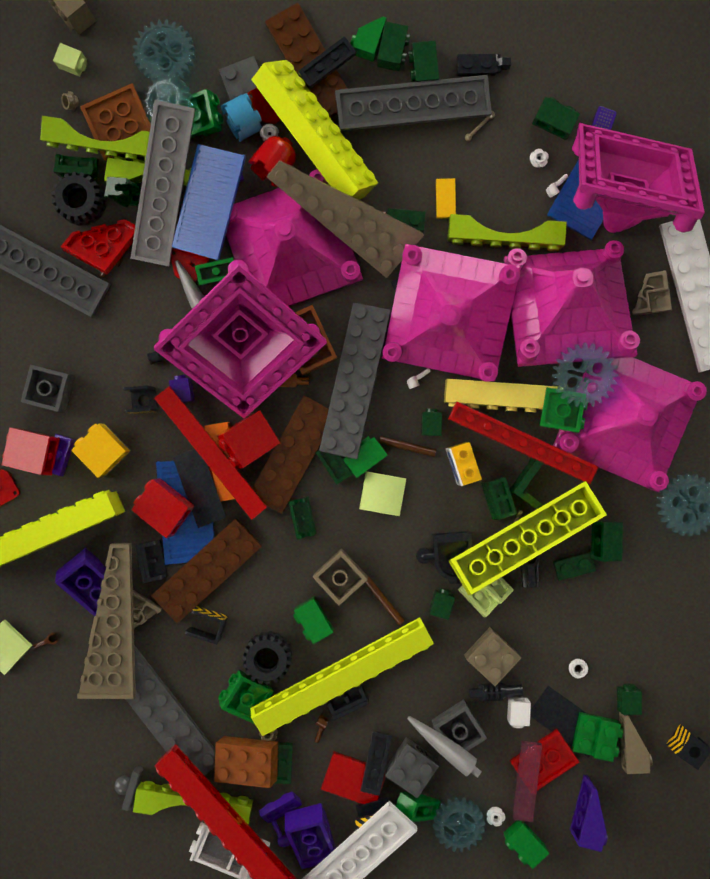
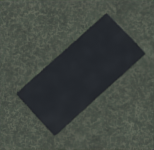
[173,449,226,528]
[530,686,590,758]

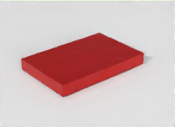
[510,729,580,794]
[321,751,386,804]

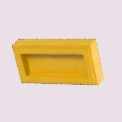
[436,178,456,219]

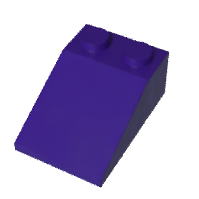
[55,548,106,616]
[570,775,608,852]
[285,803,336,869]

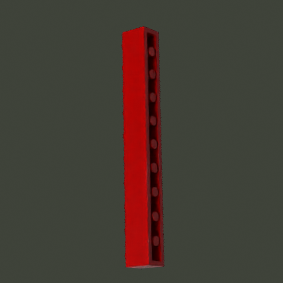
[155,744,296,879]

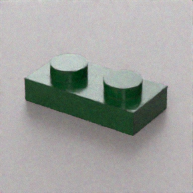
[387,208,426,232]
[316,451,352,485]
[553,552,596,581]
[275,742,293,784]

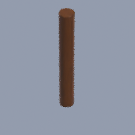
[379,436,436,457]
[364,576,405,625]

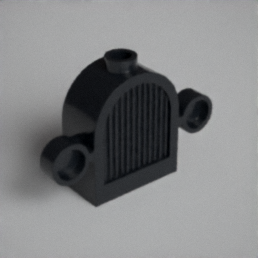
[416,531,477,584]

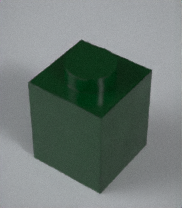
[421,409,442,436]
[429,588,455,620]
[617,684,642,715]

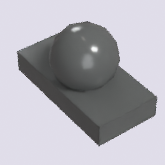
[114,766,144,811]

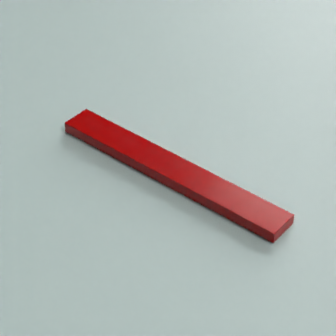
[154,386,267,520]
[448,401,598,484]

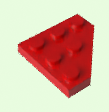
[61,219,135,275]

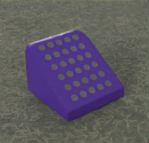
[591,106,617,130]

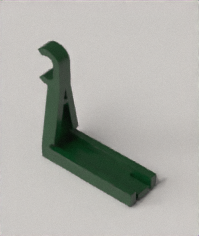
[510,458,543,510]

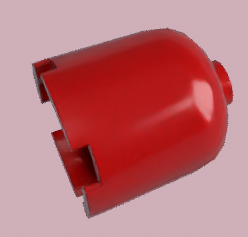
[248,136,296,187]

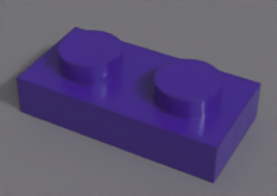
[52,434,75,476]
[259,792,302,823]

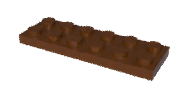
[265,2,347,118]
[253,395,329,514]
[151,518,262,623]

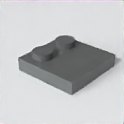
[219,56,259,100]

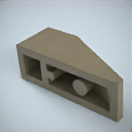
[619,712,653,774]

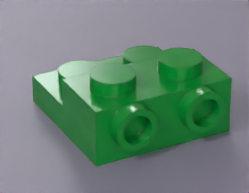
[174,89,224,138]
[539,387,588,433]
[218,670,274,724]
[572,712,623,762]

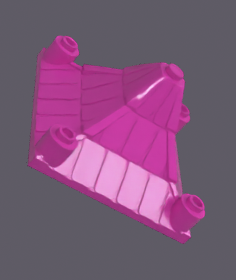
[572,123,705,233]
[226,169,363,307]
[504,240,640,367]
[382,244,521,382]
[154,260,327,419]
[553,357,707,493]

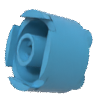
[221,93,262,142]

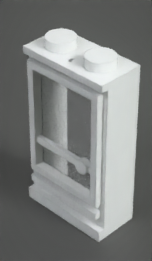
[189,822,270,879]

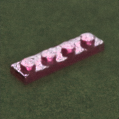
[512,741,542,822]

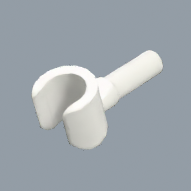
[546,174,568,198]
[407,368,431,389]

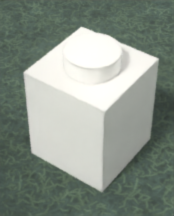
[507,697,531,728]

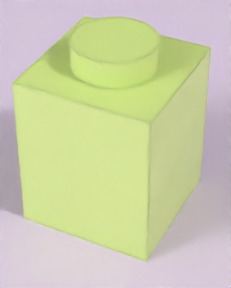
[53,43,87,77]

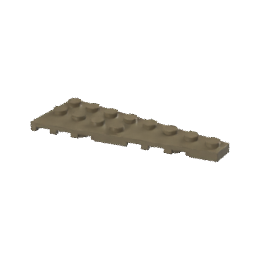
[267,160,424,278]
[77,543,136,699]

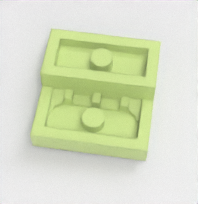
[359,471,406,516]
[458,577,514,617]
[0,620,33,675]

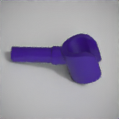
[271,820,290,847]

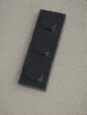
[298,36,356,89]
[360,731,392,796]

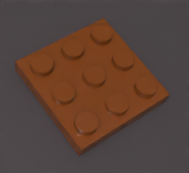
[80,83,151,161]

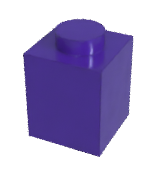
[169,375,195,403]

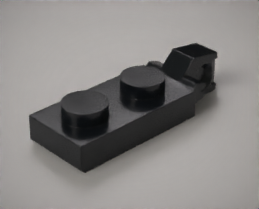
[457,54,511,76]

